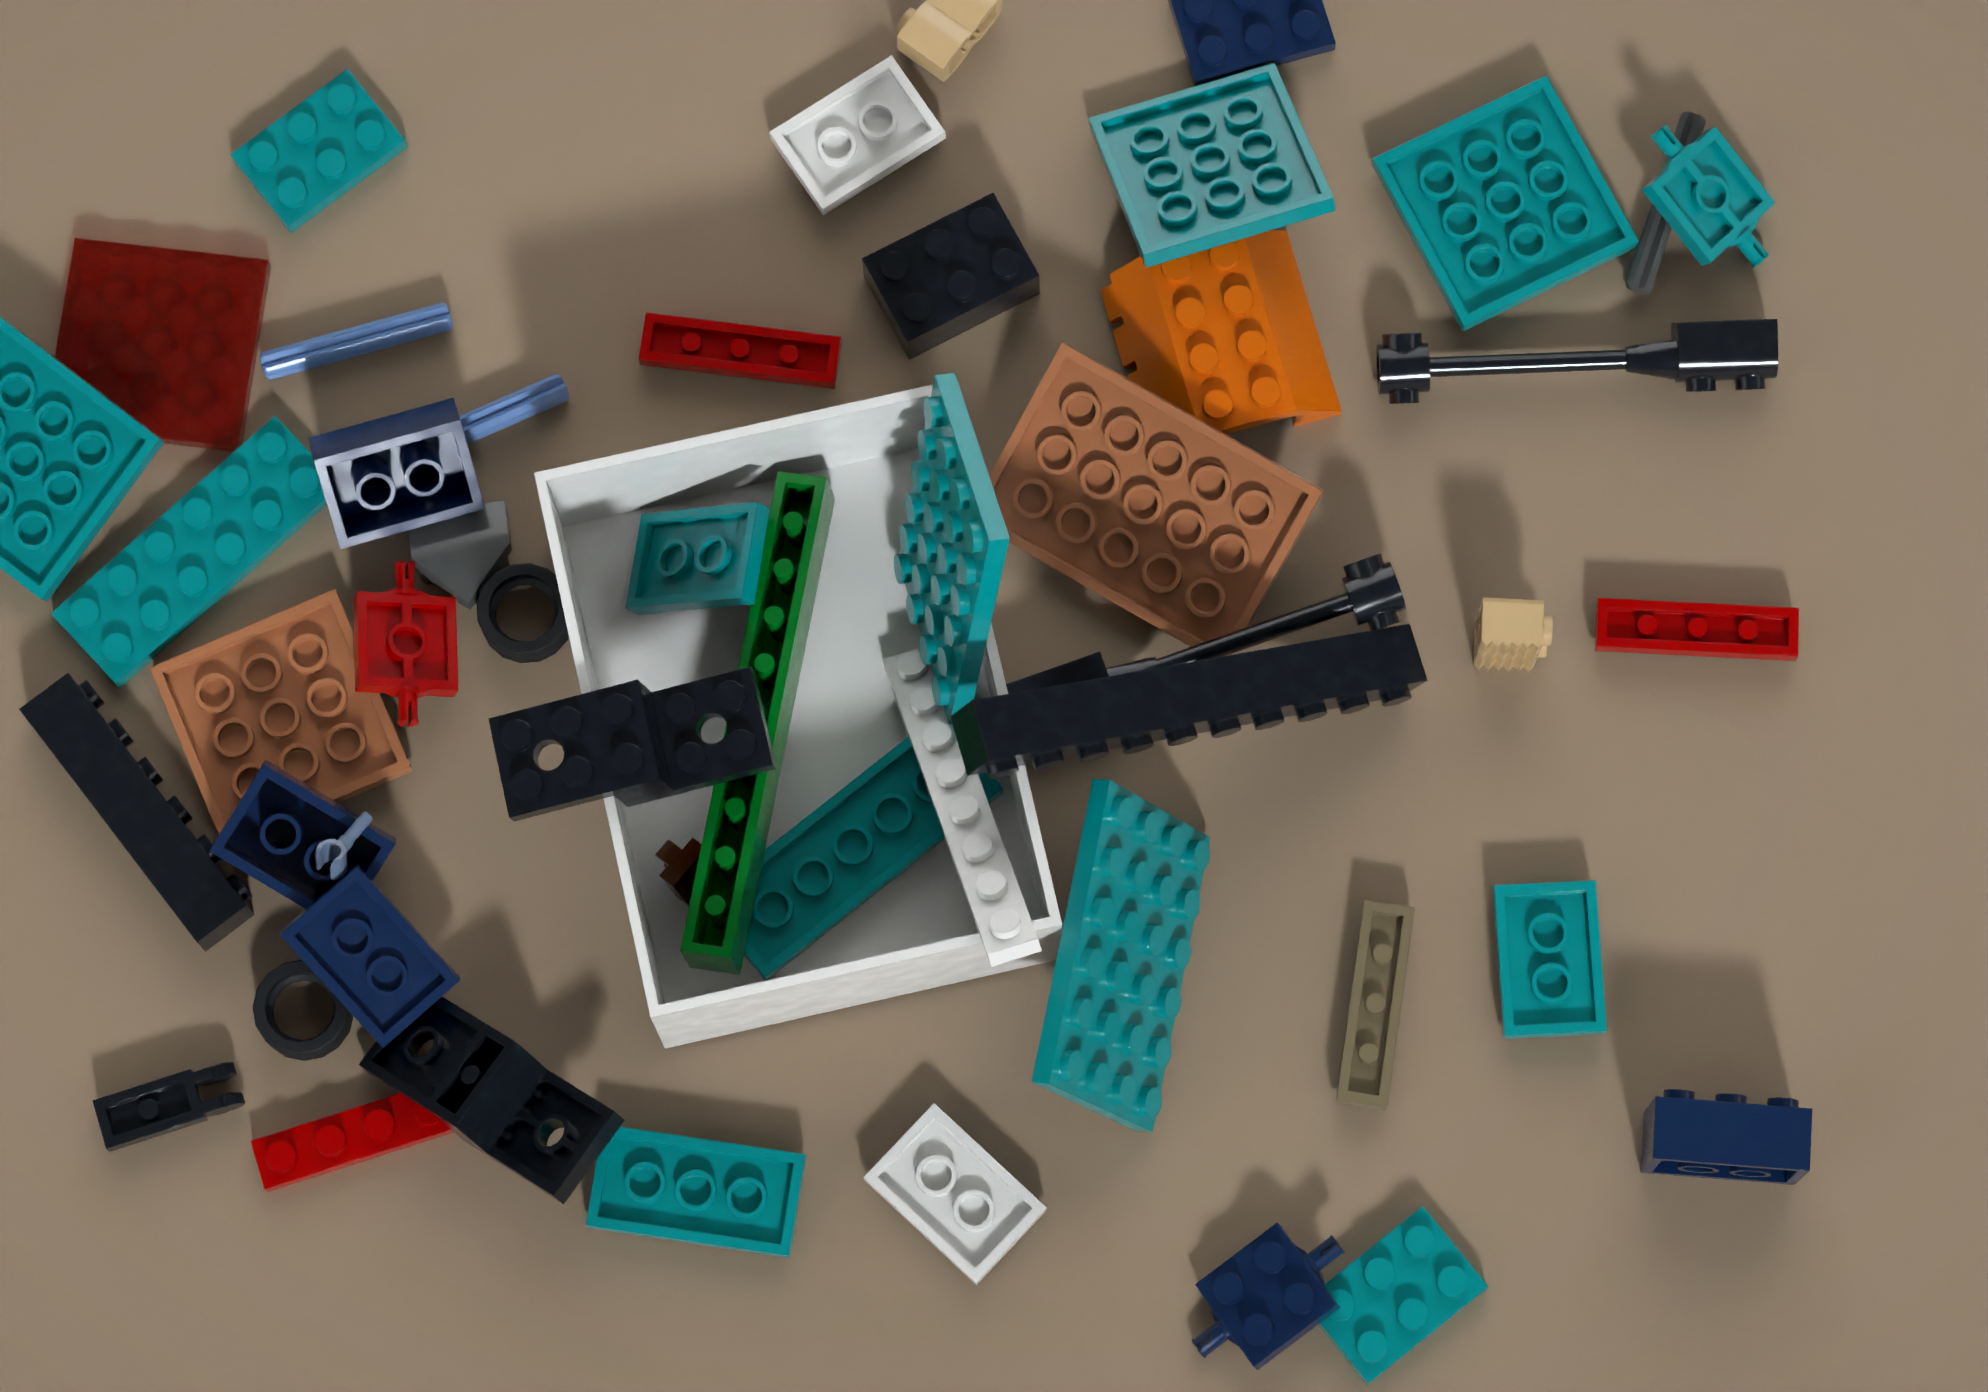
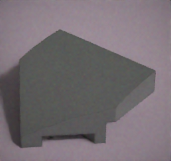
[408,500,512,610]

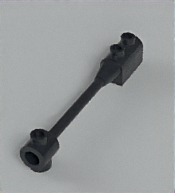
[1376,319,1778,404]
[1006,554,1406,694]

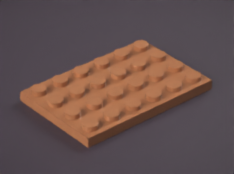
[989,343,1325,656]

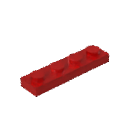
[639,312,842,389]
[1594,598,1799,661]
[251,1093,454,1192]

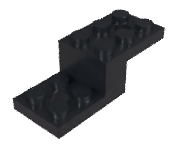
[488,666,777,821]
[358,997,625,1205]

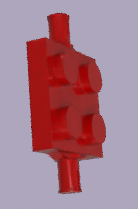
[353,560,458,727]

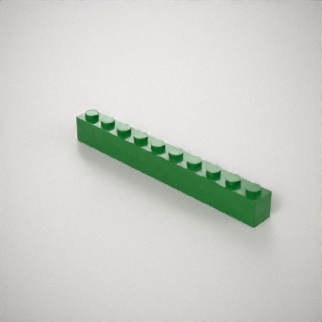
[680,471,835,975]

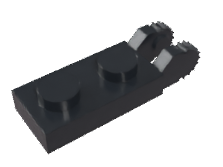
[93,1062,245,1152]

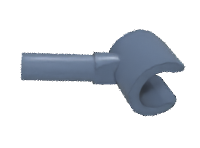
[316,811,373,880]

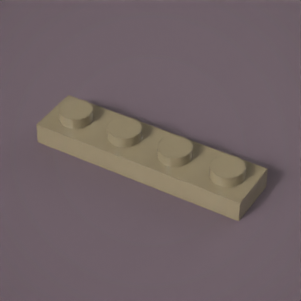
[1336,900,1415,1110]

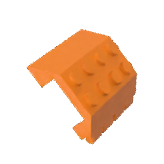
[1100,230,1342,435]

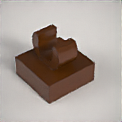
[655,837,702,906]

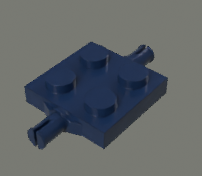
[1191,1223,1345,1370]

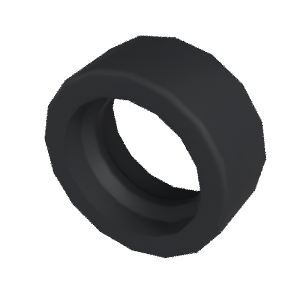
[477,563,569,663]
[253,960,354,1061]

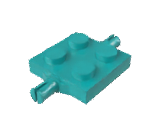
[1642,124,1775,267]

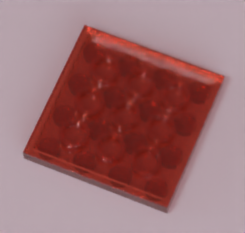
[54,238,271,452]

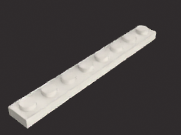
[882,648,1041,967]

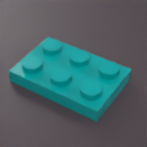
[230,69,408,233]
[625,502,770,615]
[1492,880,1607,1039]
[1318,1206,1488,1385]

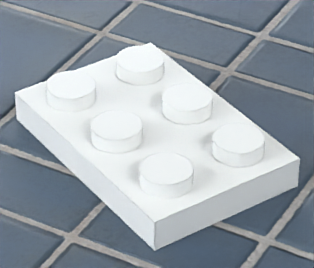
[769,55,946,216]
[863,1103,1047,1285]

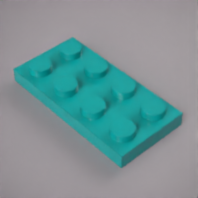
[586,1127,806,1258]

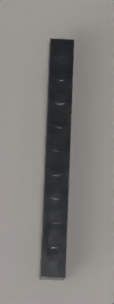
[950,624,1427,779]

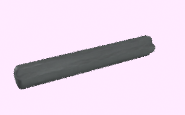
[1626,111,1706,295]

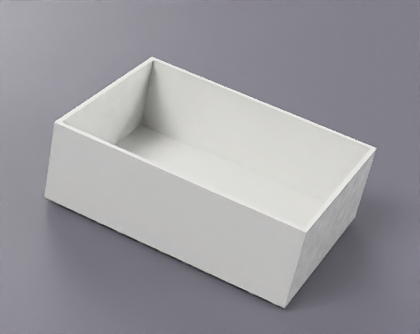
[534,384,1062,1049]

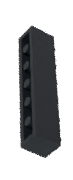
[19,673,254,952]

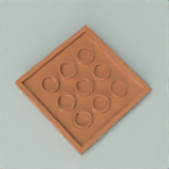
[150,589,413,834]

